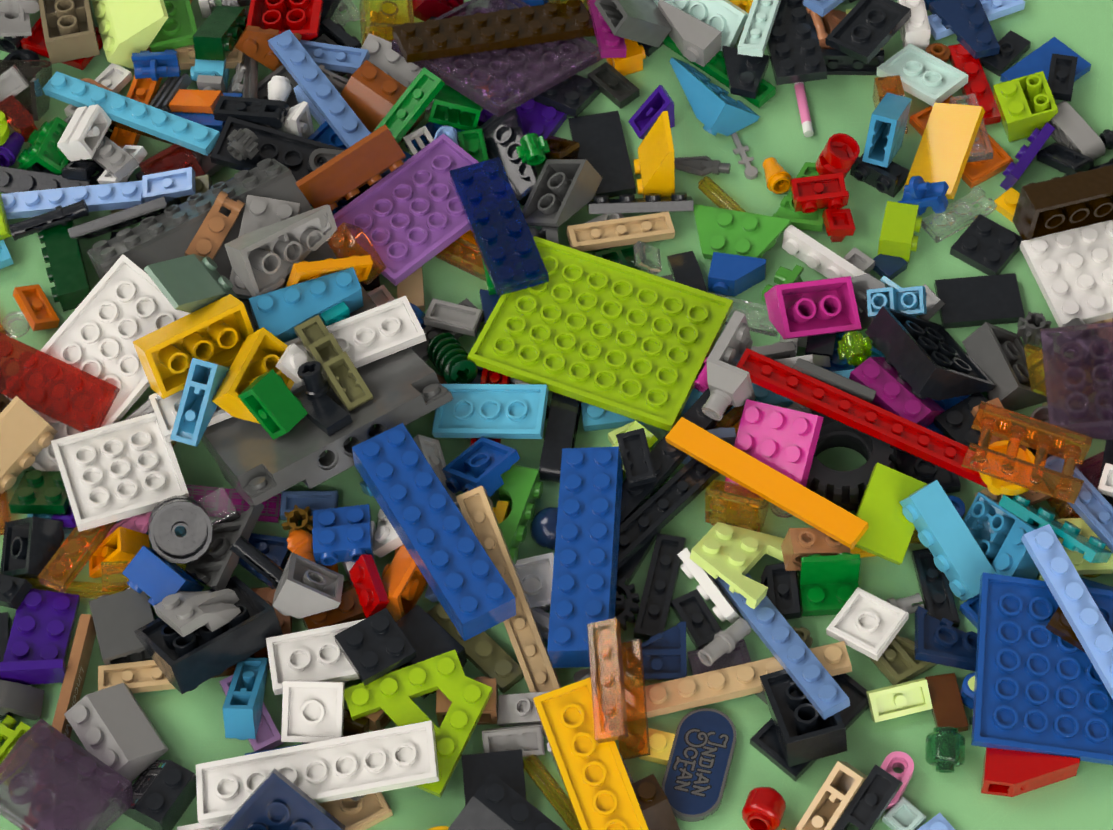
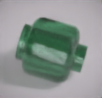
[925,727,965,773]

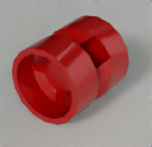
[815,133,860,178]

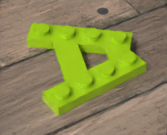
[344,650,493,798]

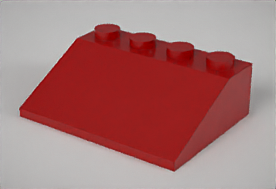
[246,0,323,41]

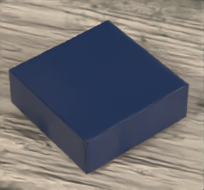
[872,254,908,280]

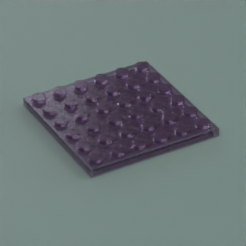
[392,0,603,117]

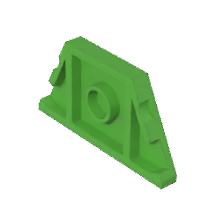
[694,204,792,260]

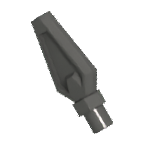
[674,156,731,177]

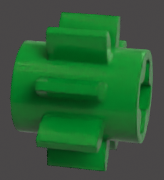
[516,133,550,166]

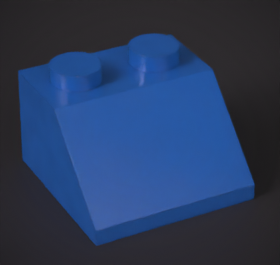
[122,546,204,606]

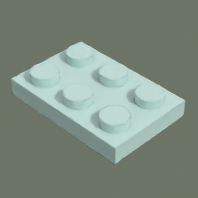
[877,43,968,106]

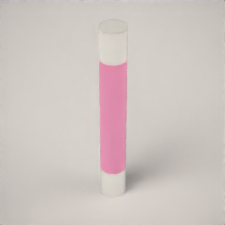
[793,82,814,137]

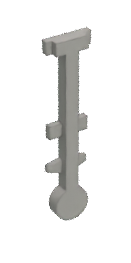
[731,132,758,180]

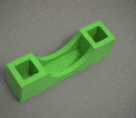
[499,465,543,565]

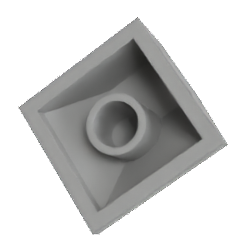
[272,552,344,619]

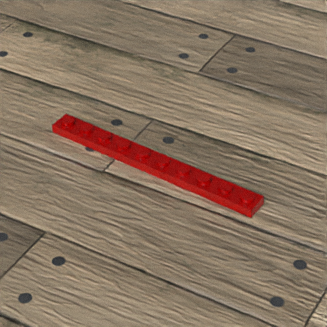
[736,348,1008,488]

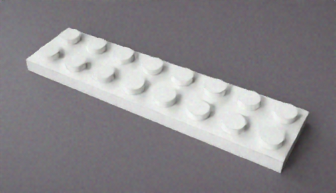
[196,721,439,825]

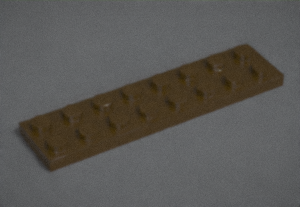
[392,0,595,63]

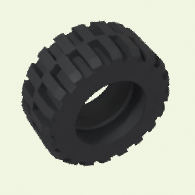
[806,410,897,513]

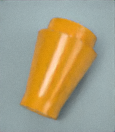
[762,157,792,194]

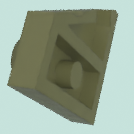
[869,635,937,685]

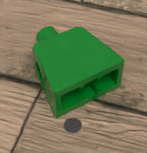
[428,85,481,131]

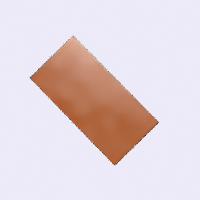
[909,95,1014,188]

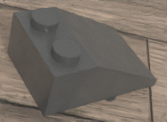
[516,159,602,227]

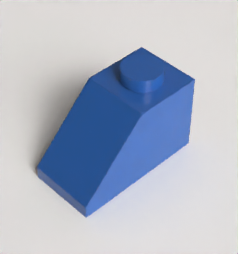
[708,252,766,297]

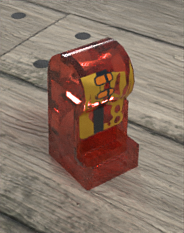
[0,95,38,142]

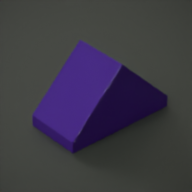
[628,85,675,139]

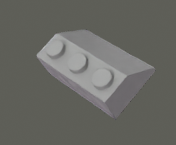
[64,683,169,788]

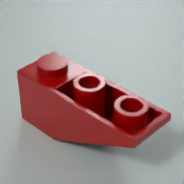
[981,747,1080,797]

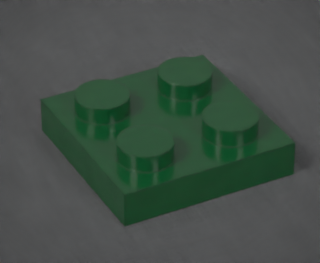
[9,470,70,514]

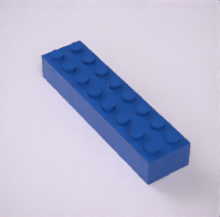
[352,423,516,641]
[547,447,623,668]

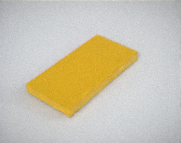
[903,103,985,200]

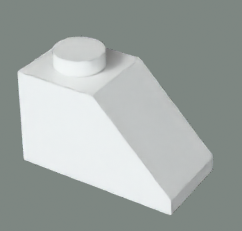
[278,101,314,138]

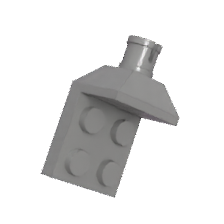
[702,310,756,421]

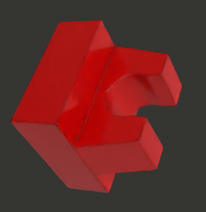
[822,208,856,242]

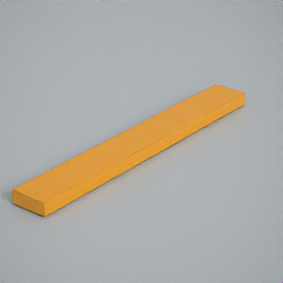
[665,417,869,549]

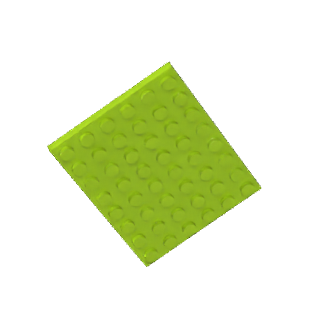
[467,236,733,431]

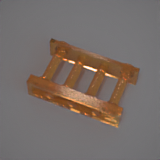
[961,401,1092,504]
[587,618,650,760]

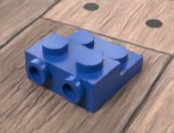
[442,437,520,498]
[312,504,374,566]

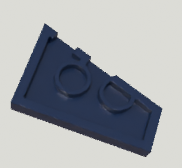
[928,0,1000,59]
[915,606,977,671]

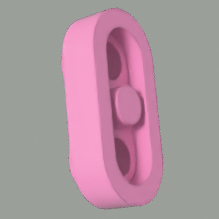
[880,751,914,809]

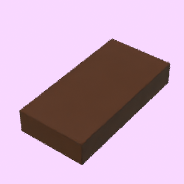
[925,673,969,735]

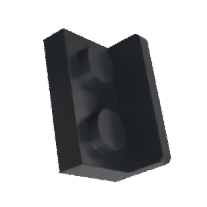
[850,153,910,198]

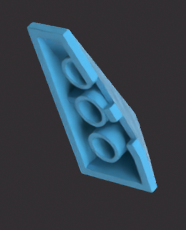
[669,57,760,136]

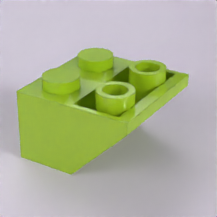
[993,71,1058,142]

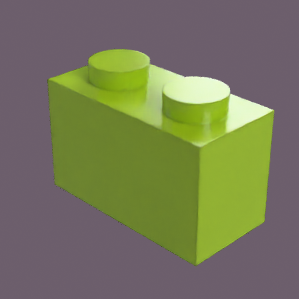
[878,201,922,262]

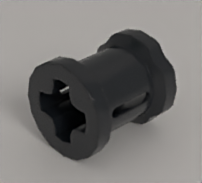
[297,361,330,398]

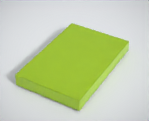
[855,462,927,565]

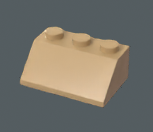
[0,396,58,494]

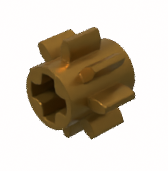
[281,505,313,535]

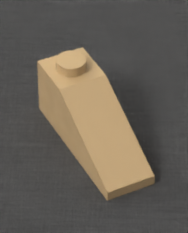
[794,761,867,830]

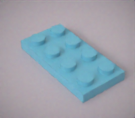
[432,384,549,439]

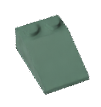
[144,254,238,313]

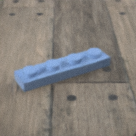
[928,0,1025,40]

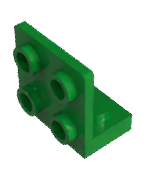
[17,117,69,175]
[799,552,861,617]

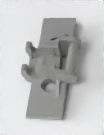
[0,0,39,39]

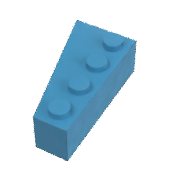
[249,267,364,343]

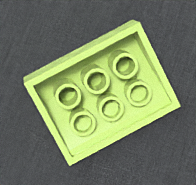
[91,0,168,69]

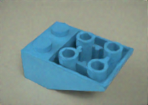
[963,492,1039,580]

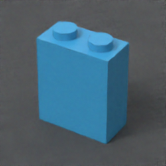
[862,92,912,168]

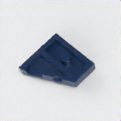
[627,622,687,681]

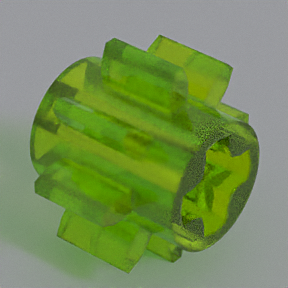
[837,331,872,366]

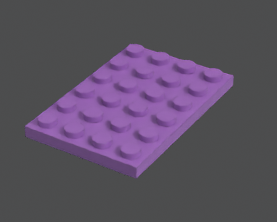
[333,133,514,286]

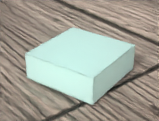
[882,797,927,830]

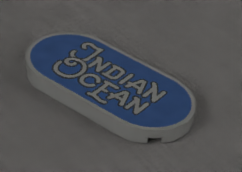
[662,708,737,822]

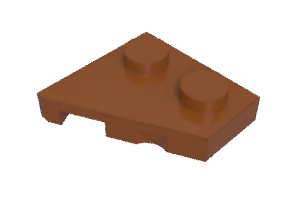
[234,25,302,71]

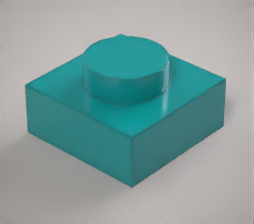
[320,301,350,326]

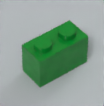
[238,369,308,440]

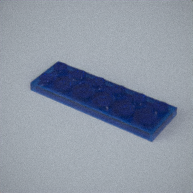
[449,157,549,296]

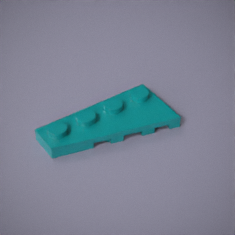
[998,494,1112,563]

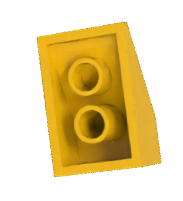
[633,111,675,198]

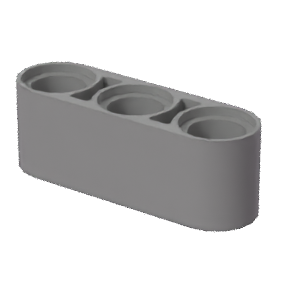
[1048,101,1106,160]

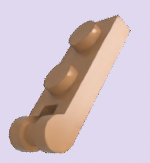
[185,190,245,260]

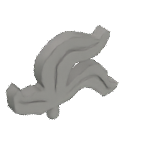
[226,62,246,93]

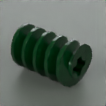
[426,333,478,384]

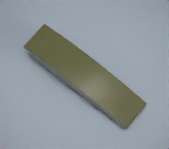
[294,315,374,412]

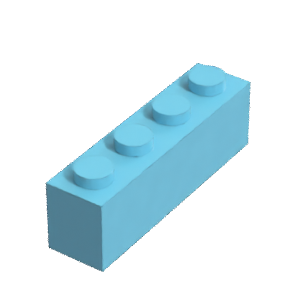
[899,480,996,601]

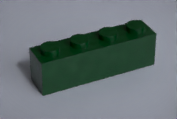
[38,220,91,312]

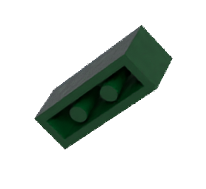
[193,6,248,61]

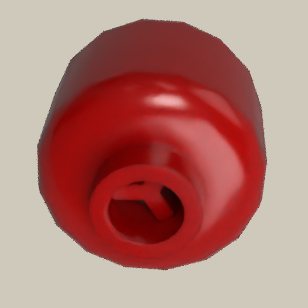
[742,787,786,830]

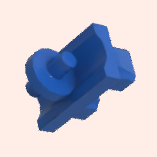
[131,49,181,81]
[898,176,949,216]

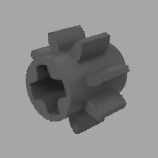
[227,128,259,160]
[1016,312,1051,346]

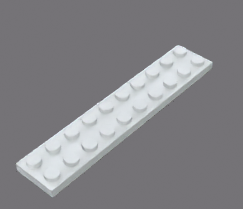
[148,295,427,443]

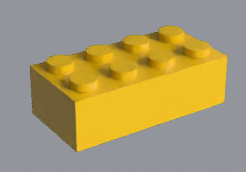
[133,294,254,399]

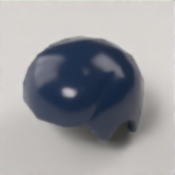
[530,507,558,550]

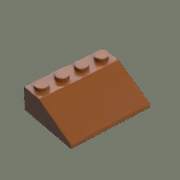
[295,124,407,211]

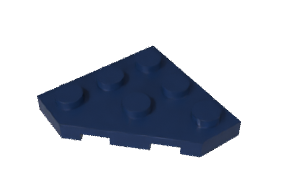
[219,768,346,830]

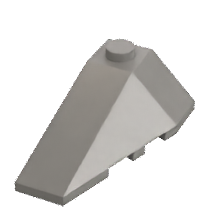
[224,204,337,297]

